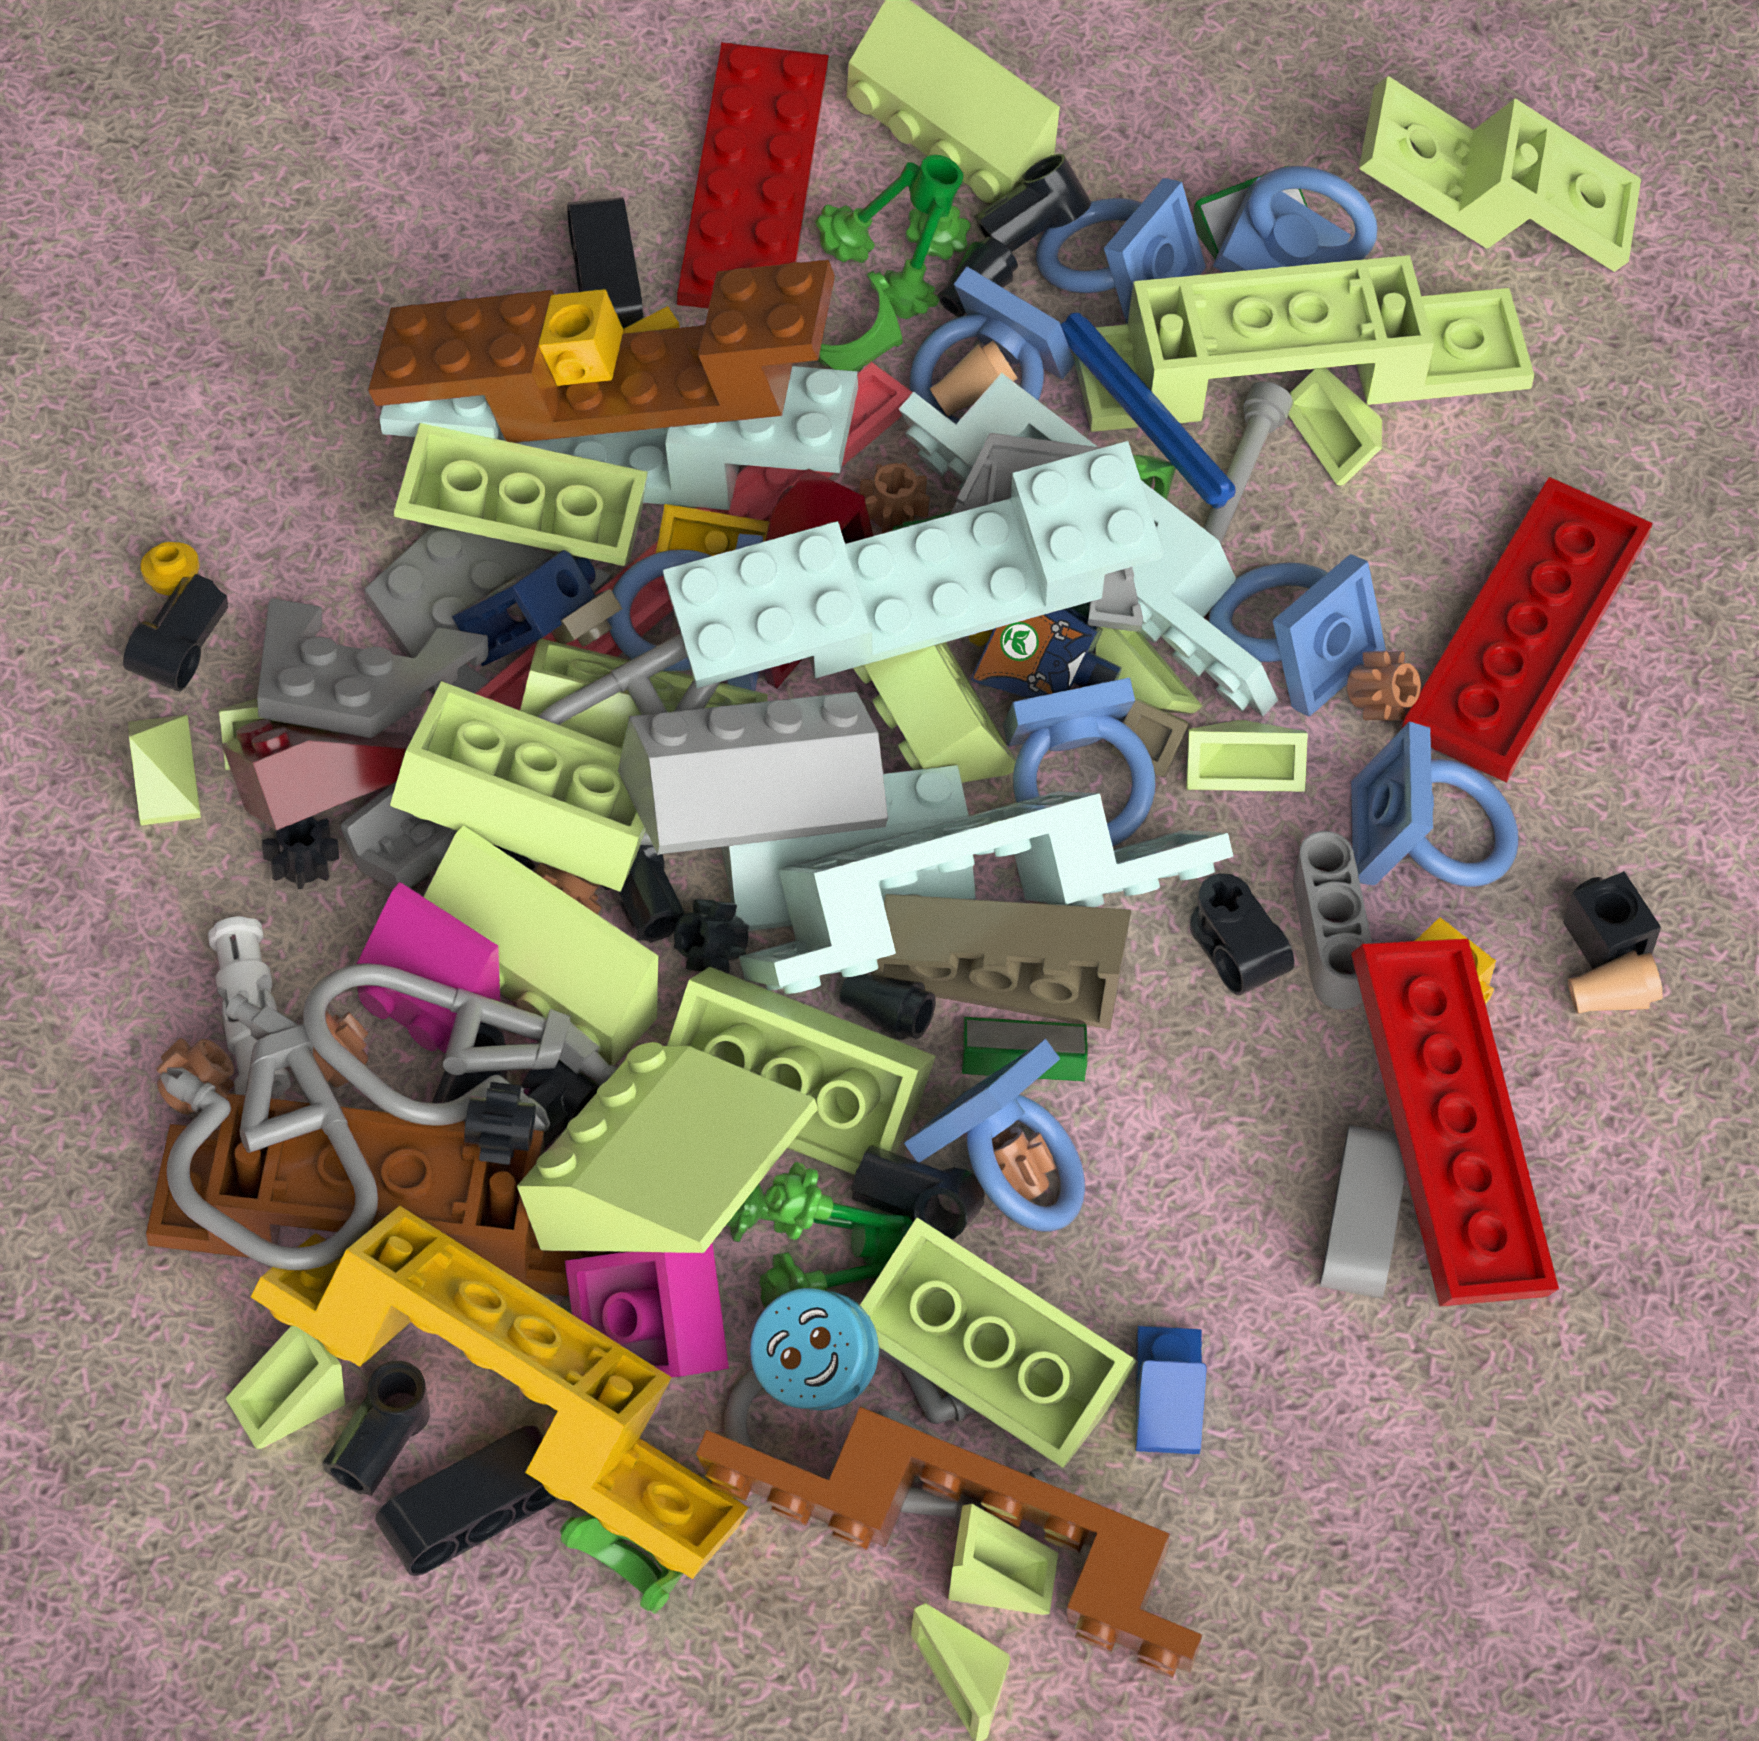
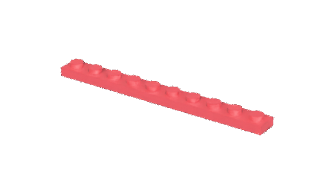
[475,362,913,710]

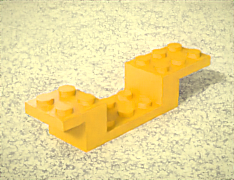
[251,1206,749,1579]

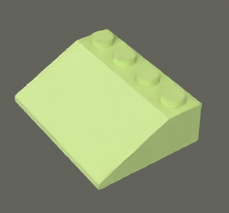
[517,1042,818,1253]

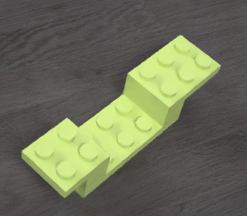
[1072,255,1534,432]

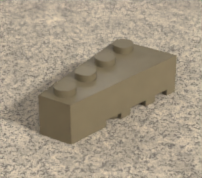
[871,894,1131,1029]

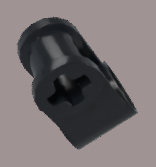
[1190,873,1295,995]

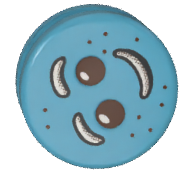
[750,1288,879,1411]

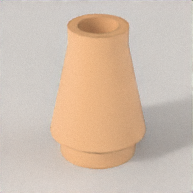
[930,340,1018,417]
[1568,950,1663,1014]

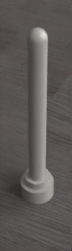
[1203,381,1293,544]

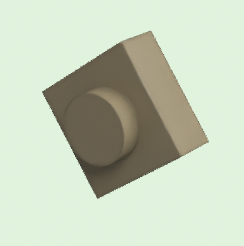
[551,589,623,647]
[1110,698,1191,778]

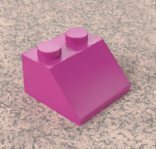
[356,882,500,1054]
[565,1242,729,1377]

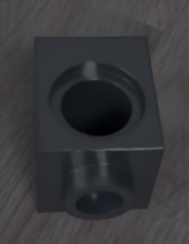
[1563,871,1661,969]

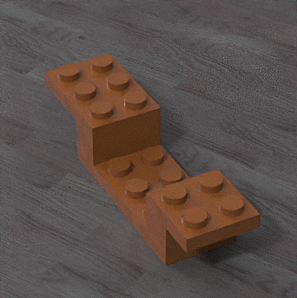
[368,259,835,443]
[146,1093,622,1297]
[696,1407,1202,1678]

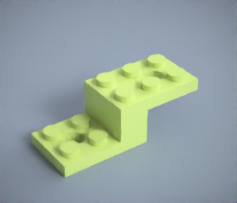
[1359,76,1641,272]

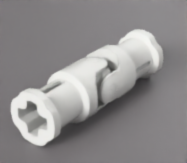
[208,916,291,1099]

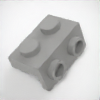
[341,782,457,889]

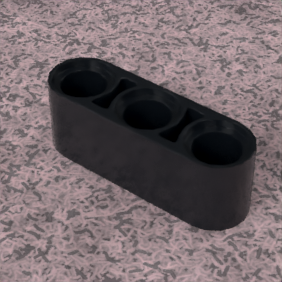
[567,197,644,329]
[375,1425,559,1576]

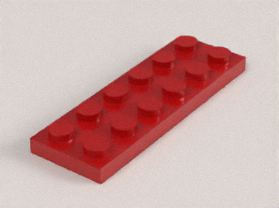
[677,42,829,309]
[1401,477,1653,783]
[1351,938,1559,1307]

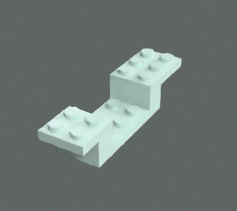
[379,366,858,510]
[899,373,1278,717]
[663,441,1164,688]
[739,791,1233,994]

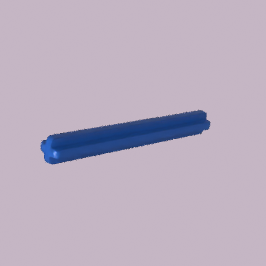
[1060,313,1236,509]

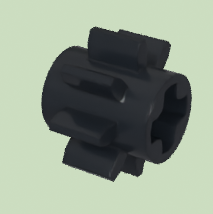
[262,817,339,889]
[674,899,749,974]
[464,1082,536,1165]

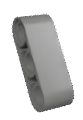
[1293,831,1372,1010]
[1320,1124,1405,1299]

